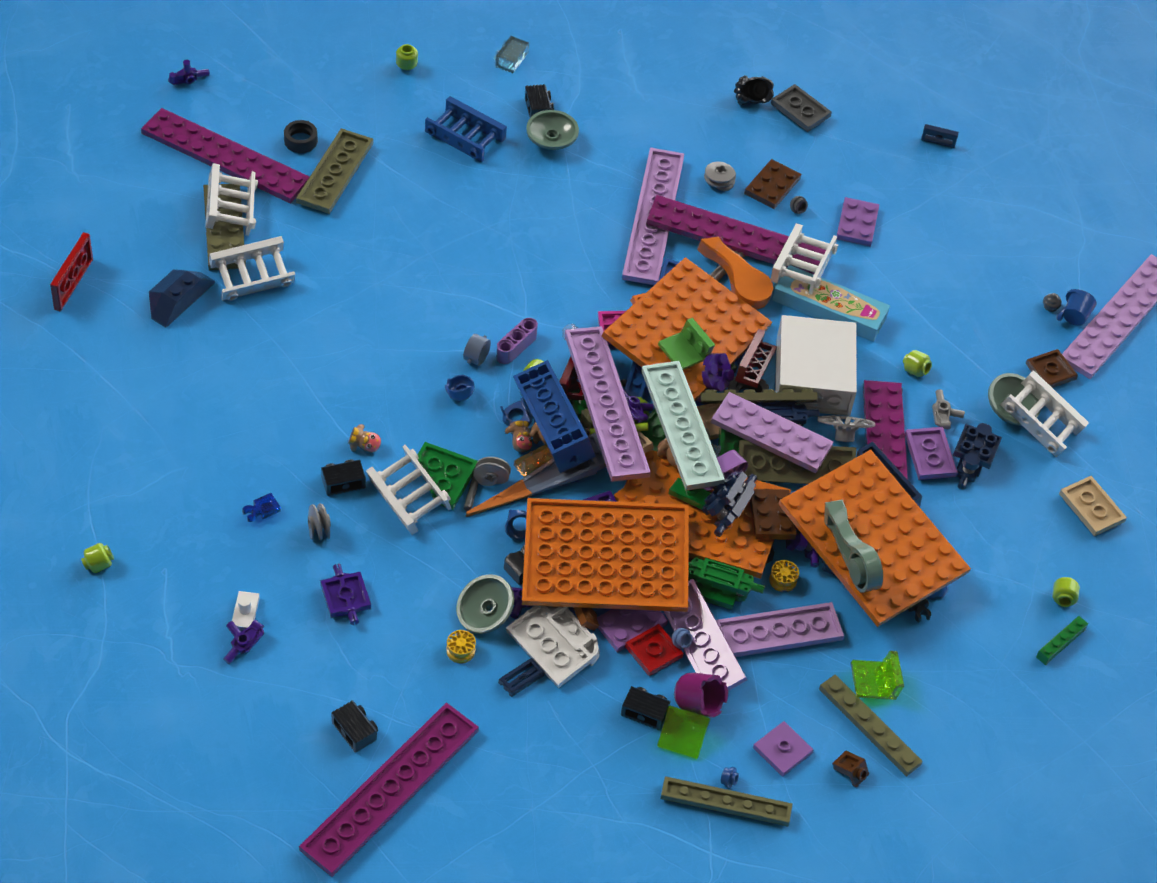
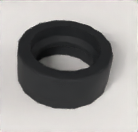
[284,120,318,153]

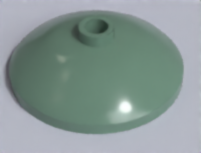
[526,110,579,150]
[988,373,1041,426]
[456,574,514,634]

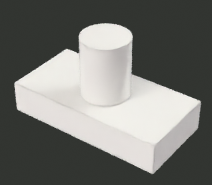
[232,591,260,631]

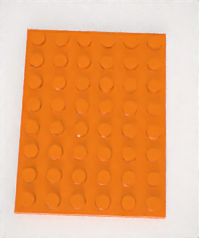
[601,257,772,401]
[618,450,791,579]
[778,450,971,627]
[522,498,689,612]

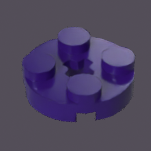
[702,353,734,391]

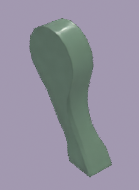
[824,500,883,593]

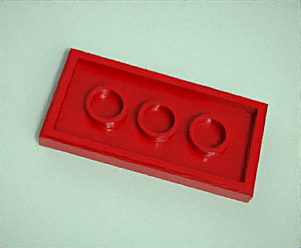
[50,232,93,311]

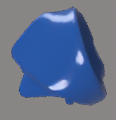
[500,398,532,426]
[505,509,527,540]

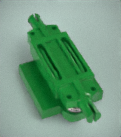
[688,558,765,610]

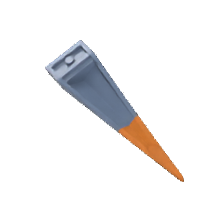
[466,433,606,517]

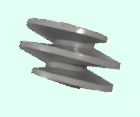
[704,162,736,191]
[474,457,511,486]
[308,503,331,540]

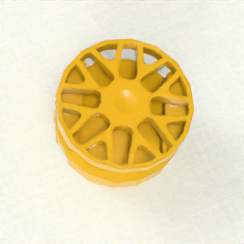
[769,560,799,592]
[446,630,476,663]

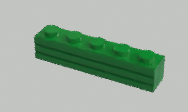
[1036,616,1088,665]

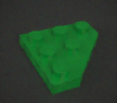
[417,442,478,510]

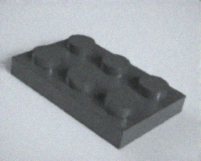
[771,84,832,132]

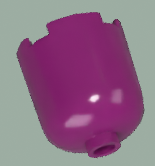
[674,673,728,717]

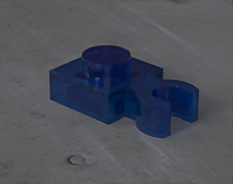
[242,493,281,522]

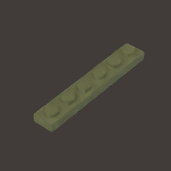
[701,389,818,404]
[819,675,923,776]
[660,776,792,826]

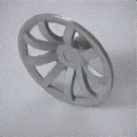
[818,415,875,442]

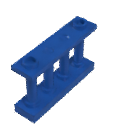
[425,96,507,162]

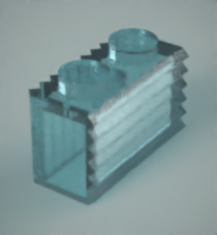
[494,35,529,74]

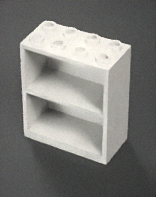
[775,315,857,416]

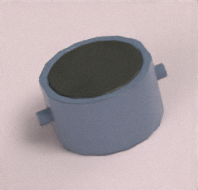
[463,334,491,366]

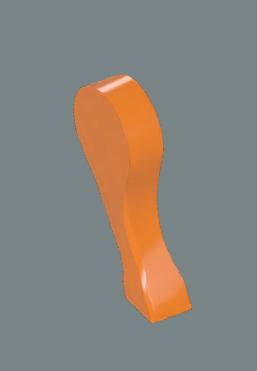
[697,236,773,310]

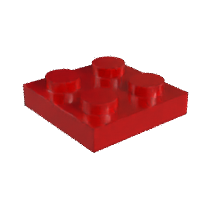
[625,624,683,676]

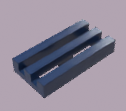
[921,124,959,148]
[498,658,545,697]

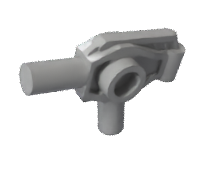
[932,389,965,429]

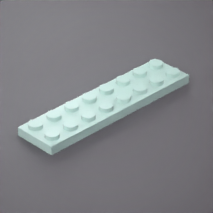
[642,361,725,490]

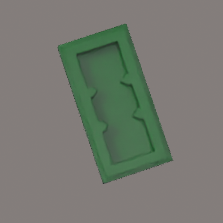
[668,477,711,509]

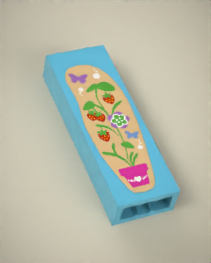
[772,265,890,342]

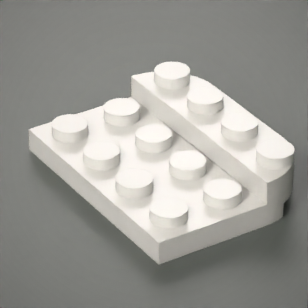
[506,606,600,688]

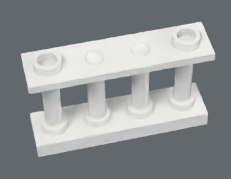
[205,163,258,236]
[771,223,838,295]
[209,236,295,301]
[1000,370,1089,457]
[366,444,451,535]

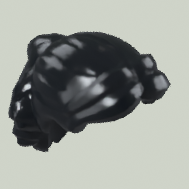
[734,75,774,105]

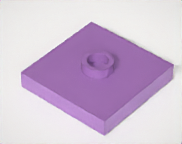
[753,721,814,777]

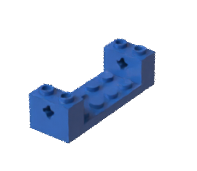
[513,360,596,473]

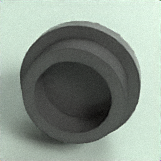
[790,196,808,214]
[1043,293,1062,312]

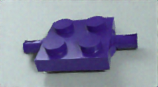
[320,563,371,625]

